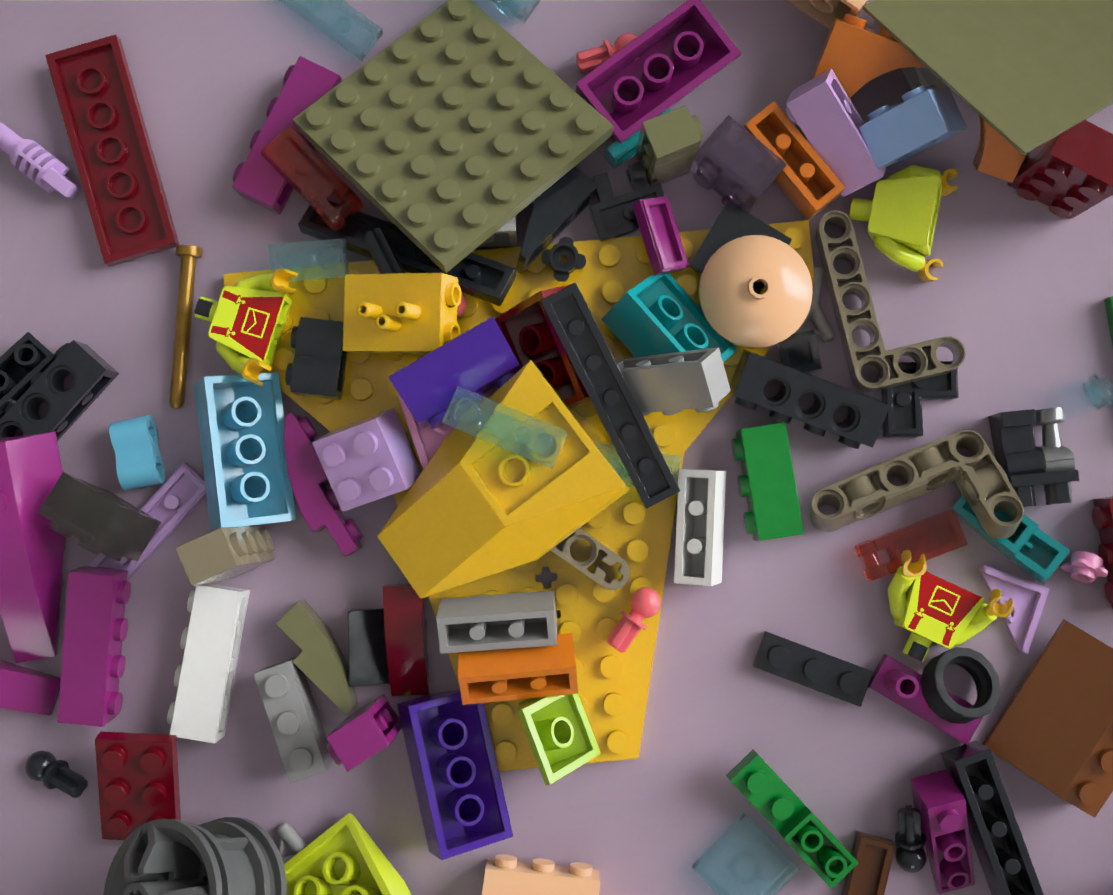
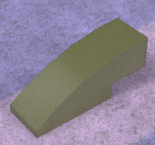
[276,600,358,715]

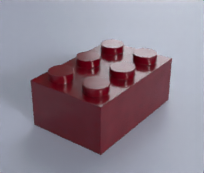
[1007,120,1113,219]

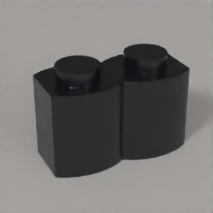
[285,317,348,400]

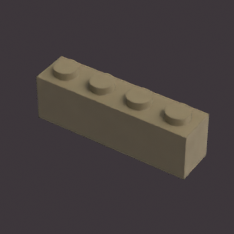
[175,526,275,586]

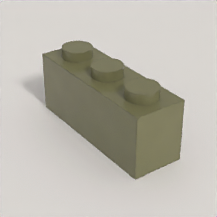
[635,105,703,186]

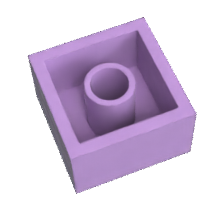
[312,408,422,512]

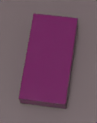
[632,196,689,276]

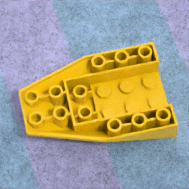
[377,360,630,599]

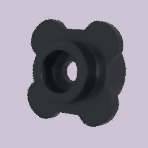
[542,237,586,282]

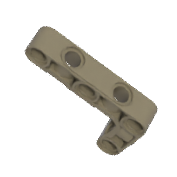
[810,430,1024,539]

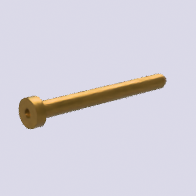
[169,245,203,408]

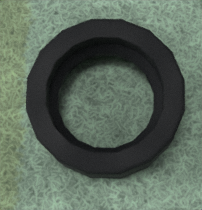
[921,647,1001,724]

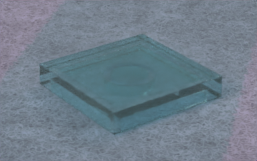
[692,812,800,895]

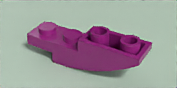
[284,412,363,556]

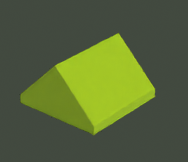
[517,694,601,785]

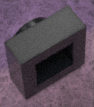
[778,330,822,372]

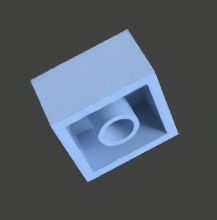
[859,85,967,169]

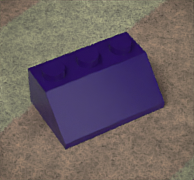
[389,317,521,429]

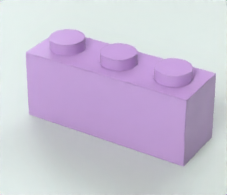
[786,68,886,197]

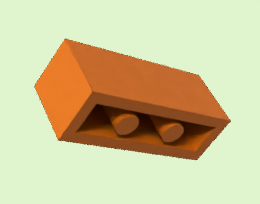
[739,101,846,220]
[458,633,578,705]

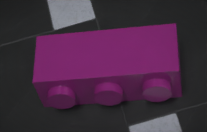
[326,694,402,772]

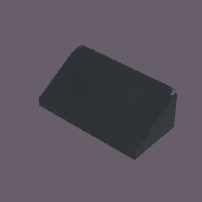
[348,608,390,687]

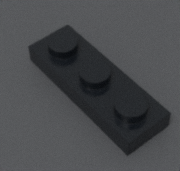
[753,631,873,707]

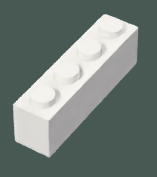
[167,583,250,743]

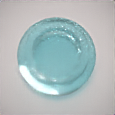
[1082,374,1113,410]

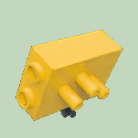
[343,227,461,354]

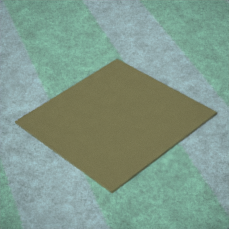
[862,0,1113,155]

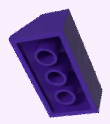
[397,689,514,860]

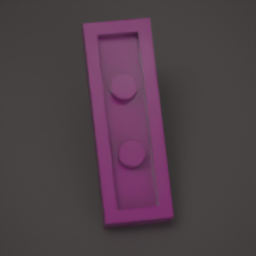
[868,654,984,745]

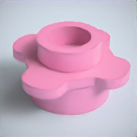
[1061,551,1108,583]

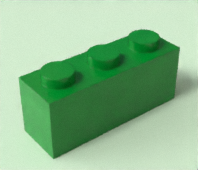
[731,422,804,541]

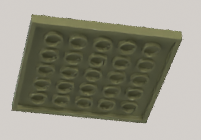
[292,0,614,273]

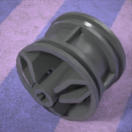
[103,817,287,895]

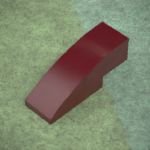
[382,584,430,696]

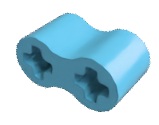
[109,415,165,491]

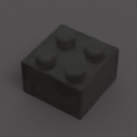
[38,472,161,562]

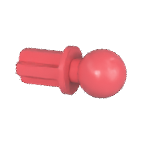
[576,33,639,73]
[607,587,661,653]

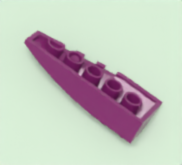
[0,431,69,663]

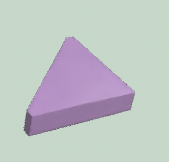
[978,565,1050,654]

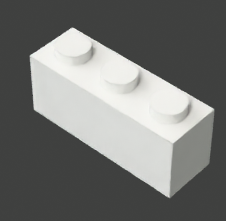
[674,469,726,586]

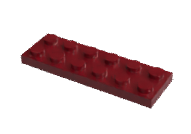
[45,34,180,267]

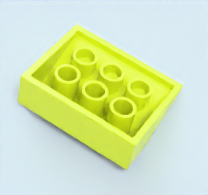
[284,813,411,895]

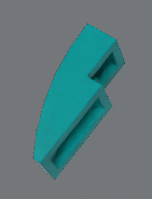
[951,495,1070,585]

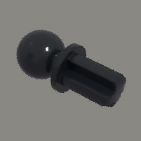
[25,750,88,798]
[895,805,927,873]

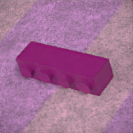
[232,56,342,215]
[57,566,131,727]

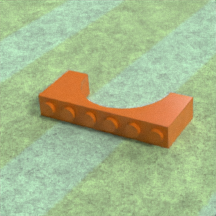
[810,13,1026,183]

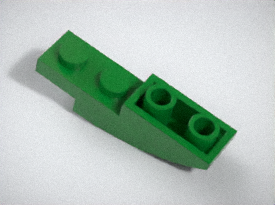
[726,749,859,889]

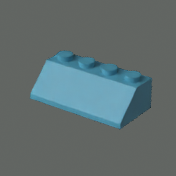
[194,372,296,531]

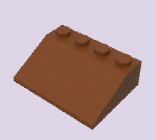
[982,619,1113,818]

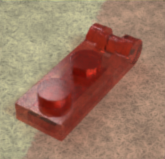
[261,126,363,231]
[854,509,968,581]

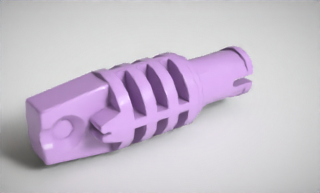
[0,122,82,199]

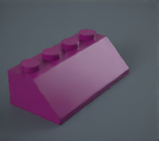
[575,0,741,144]

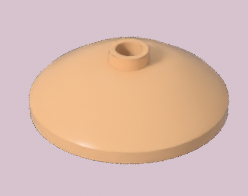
[699,235,813,348]

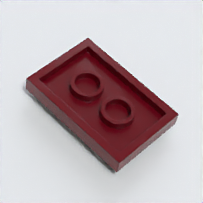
[95,731,181,840]

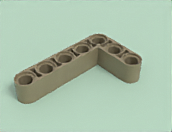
[815,210,966,392]

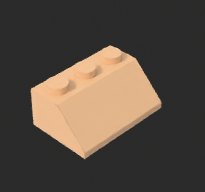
[482,854,600,895]

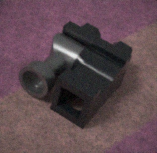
[988,407,1080,507]

